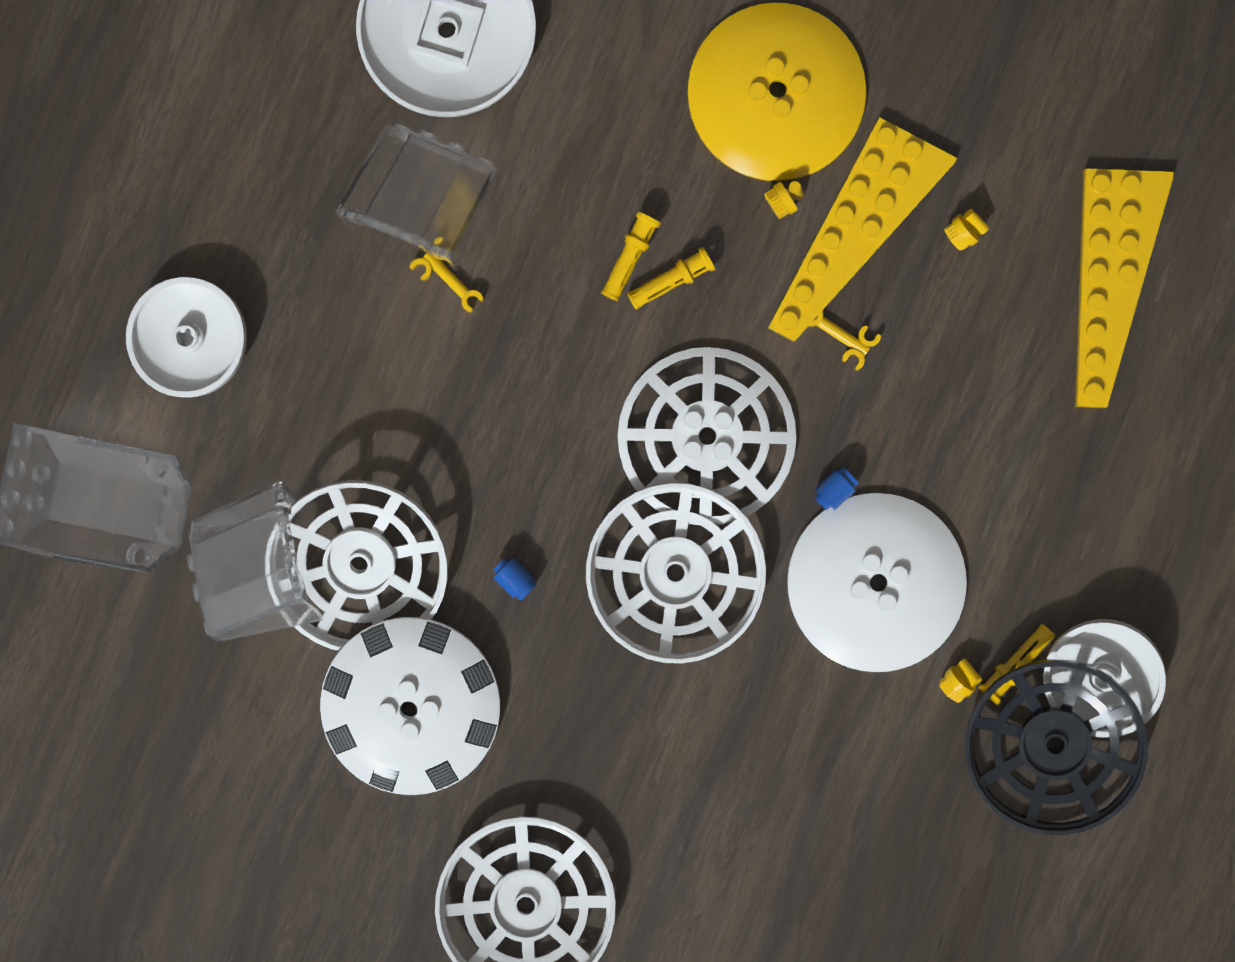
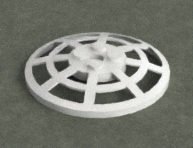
[618,347,796,525]
[267,480,448,651]
[586,483,766,663]
[435,816,616,962]

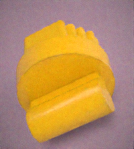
[764,181,804,219]
[944,209,989,250]
[939,659,982,703]

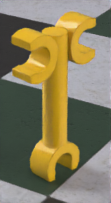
[410,238,484,313]
[809,310,881,371]

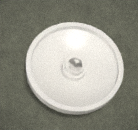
[126,277,247,398]
[1043,619,1166,737]

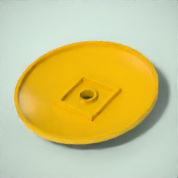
[688,3,866,181]

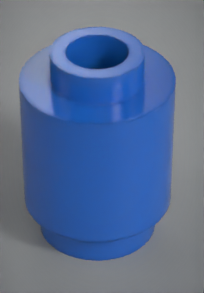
[814,467,859,511]
[493,557,537,601]

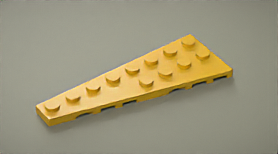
[768,117,957,342]
[1075,169,1174,408]

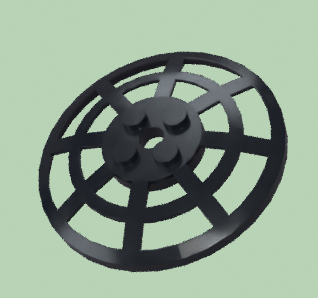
[965,659,1148,835]

